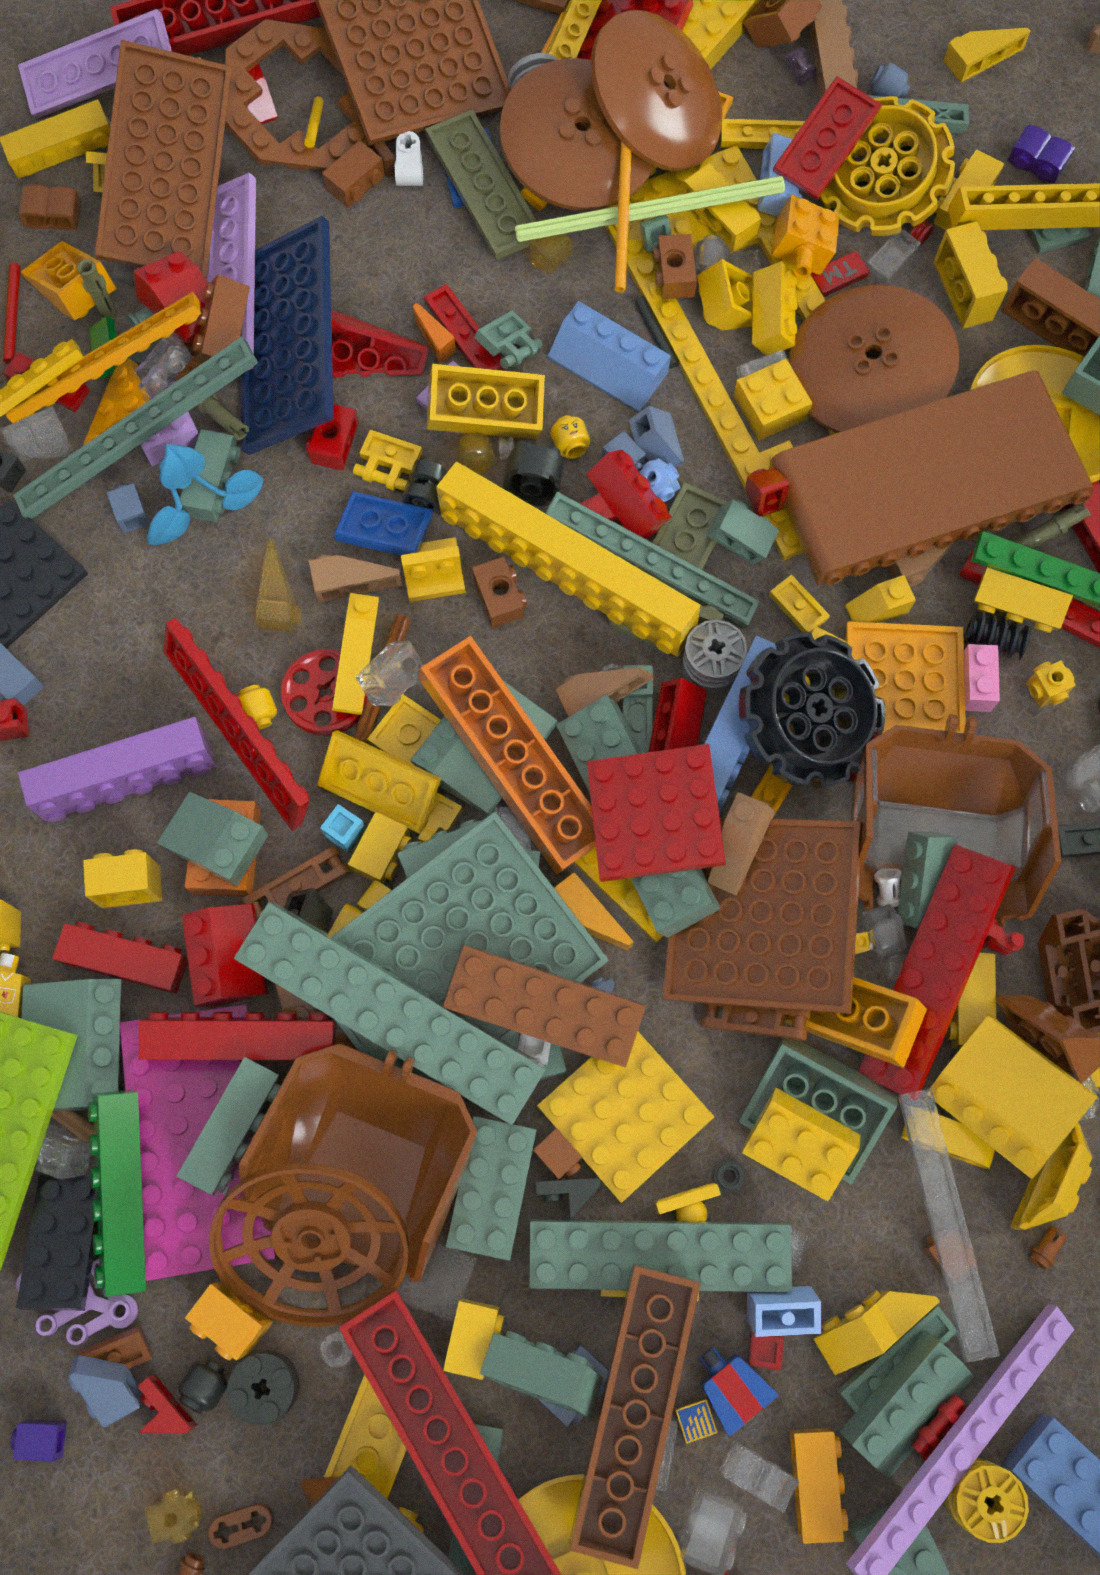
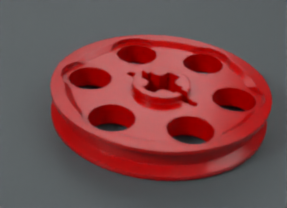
[281,649,370,736]

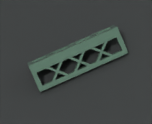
[868,95,969,134]

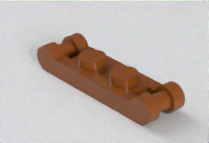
[241,846,351,921]
[700,1003,811,1041]

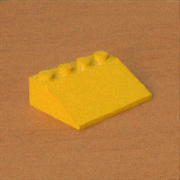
[926,1014,1098,1179]

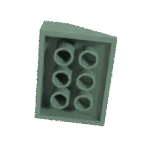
[410,681,558,816]
[22,979,121,1111]
[739,1038,898,1185]

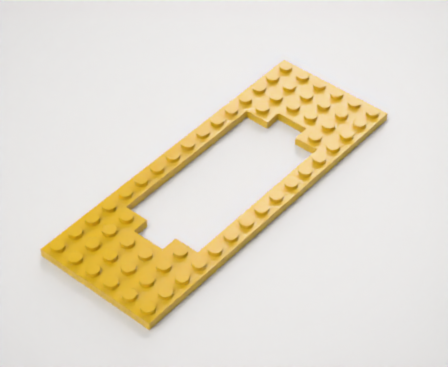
[605,145,836,561]

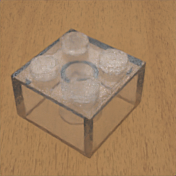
[679,1480,747,1575]

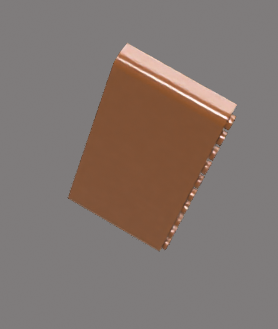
[769,370,1094,586]

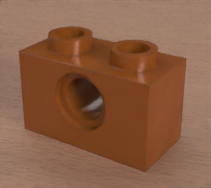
[653,234,697,299]
[472,556,528,628]

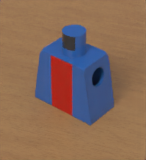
[699,1346,779,1437]

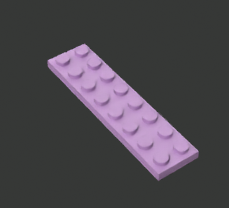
[205,173,256,370]

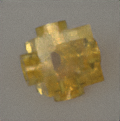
[145,1488,202,1545]

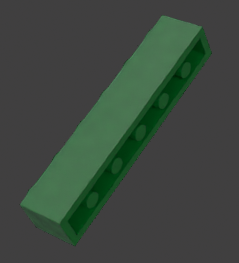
[88,1090,146,1297]

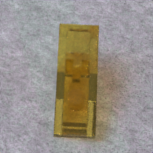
[255,539,301,633]

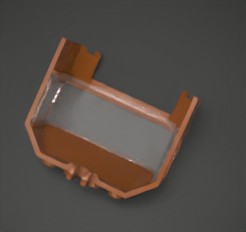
[850,714,1061,927]

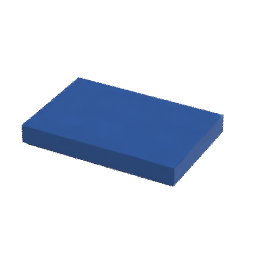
[334,491,433,556]

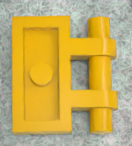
[353,430,423,491]

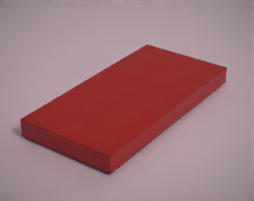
[773,76,882,200]

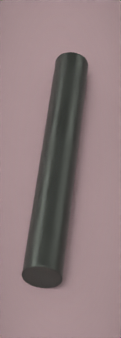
[635,296,679,369]

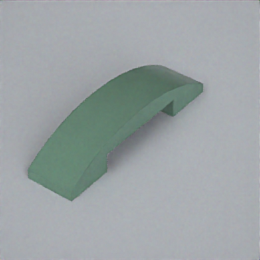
[623,665,653,753]

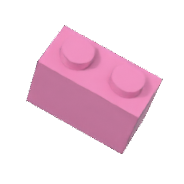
[964,644,1000,712]

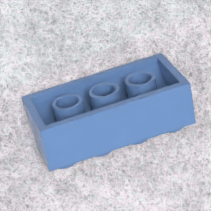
[548,301,671,413]

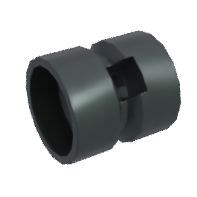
[402,459,448,512]

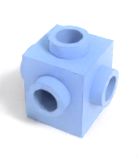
[639,458,681,502]

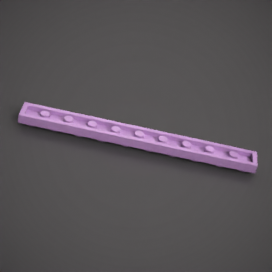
[846,1304,1074,1575]

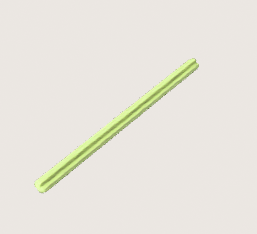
[515,176,785,242]

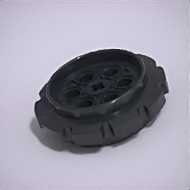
[739,632,885,788]

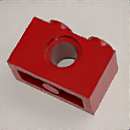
[305,404,359,471]

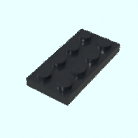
[16,1175,98,1311]

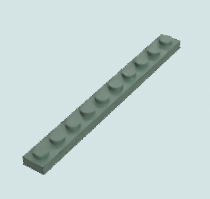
[14,336,258,519]

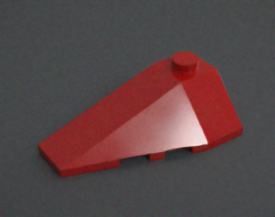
[331,311,429,378]

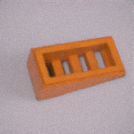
[412,303,456,364]

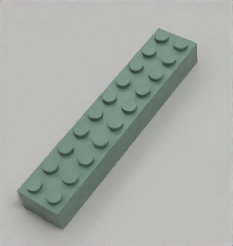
[234,901,546,1125]

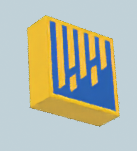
[675,1398,718,1444]

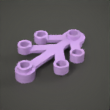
[16,1259,138,1345]

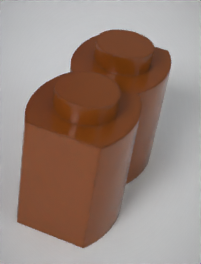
[19,184,81,230]

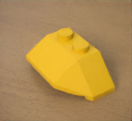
[1010,1122,1092,1230]

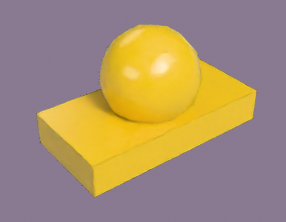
[654,1183,721,1222]

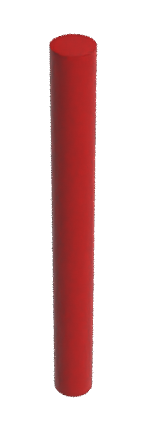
[3,263,20,364]

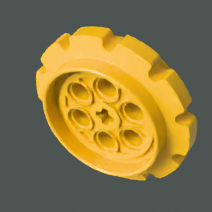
[819,96,955,236]

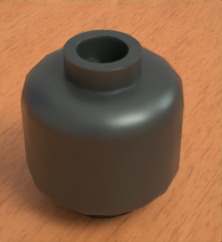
[178,1359,228,1415]

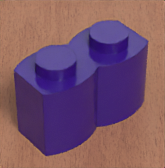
[1008,125,1075,183]

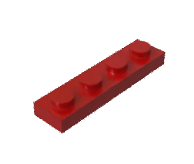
[424,284,506,371]

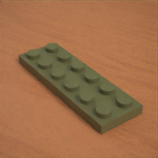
[425,109,544,260]
[609,482,728,651]

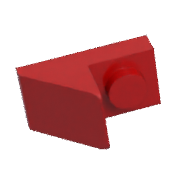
[138,1374,197,1434]

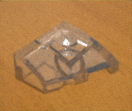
[1,406,76,462]

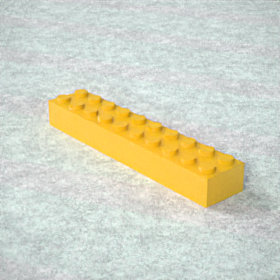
[436,461,700,657]

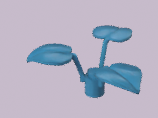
[147,444,264,545]

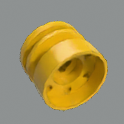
[944,1458,1029,1543]

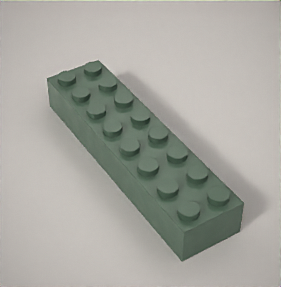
[556,695,721,938]

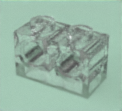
[355,641,424,706]
[719,1440,799,1513]

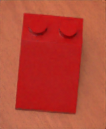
[133,251,207,343]

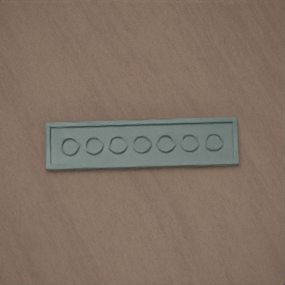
[530,1219,792,1292]

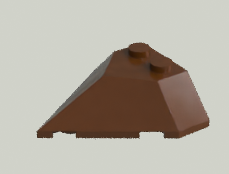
[1037,908,1100,1033]

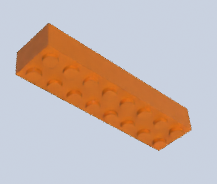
[418,636,596,875]

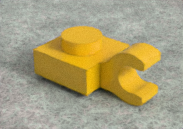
[418,793,462,844]

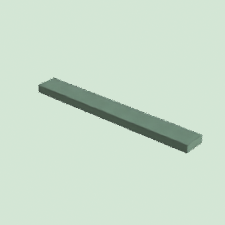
[545,492,760,628]

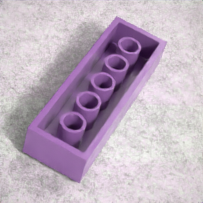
[18,717,217,822]

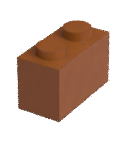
[322,140,385,208]

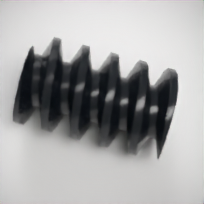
[964,610,1031,661]

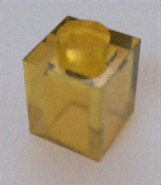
[530,234,572,275]

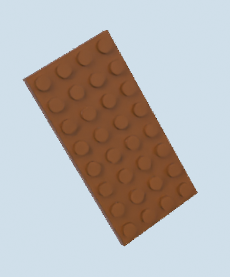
[95,40,232,278]

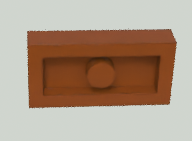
[77,1325,153,1369]

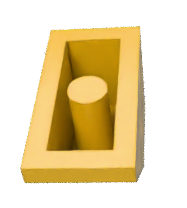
[845,575,916,623]
[862,1290,940,1340]

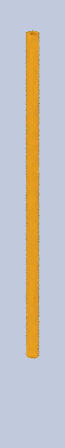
[615,141,632,292]

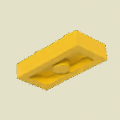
[769,574,830,633]

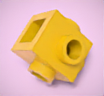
[1026,660,1076,708]

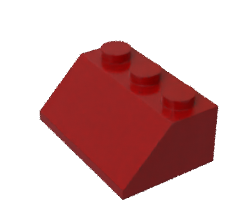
[182,904,268,1008]

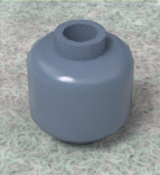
[869,62,910,98]

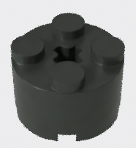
[503,441,564,506]
[227,1351,300,1425]

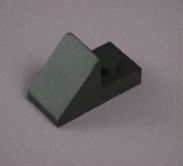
[536,1178,601,1220]

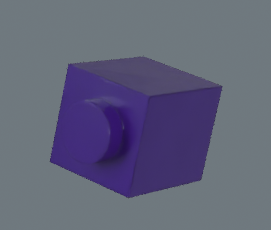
[10,1420,67,1461]

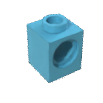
[320,804,366,853]

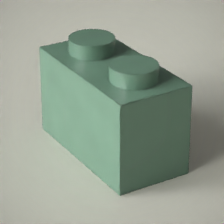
[707,499,779,564]

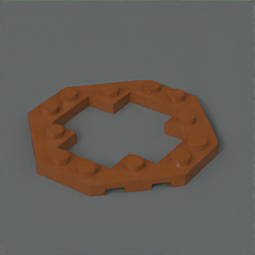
[225,19,373,171]

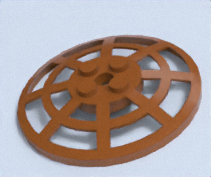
[209,1163,409,1327]

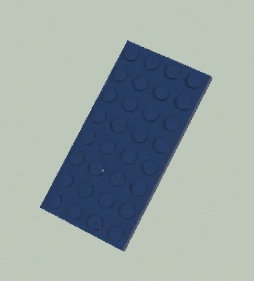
[241,216,334,455]

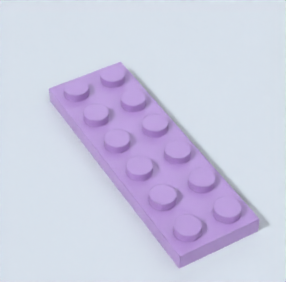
[18,9,172,119]

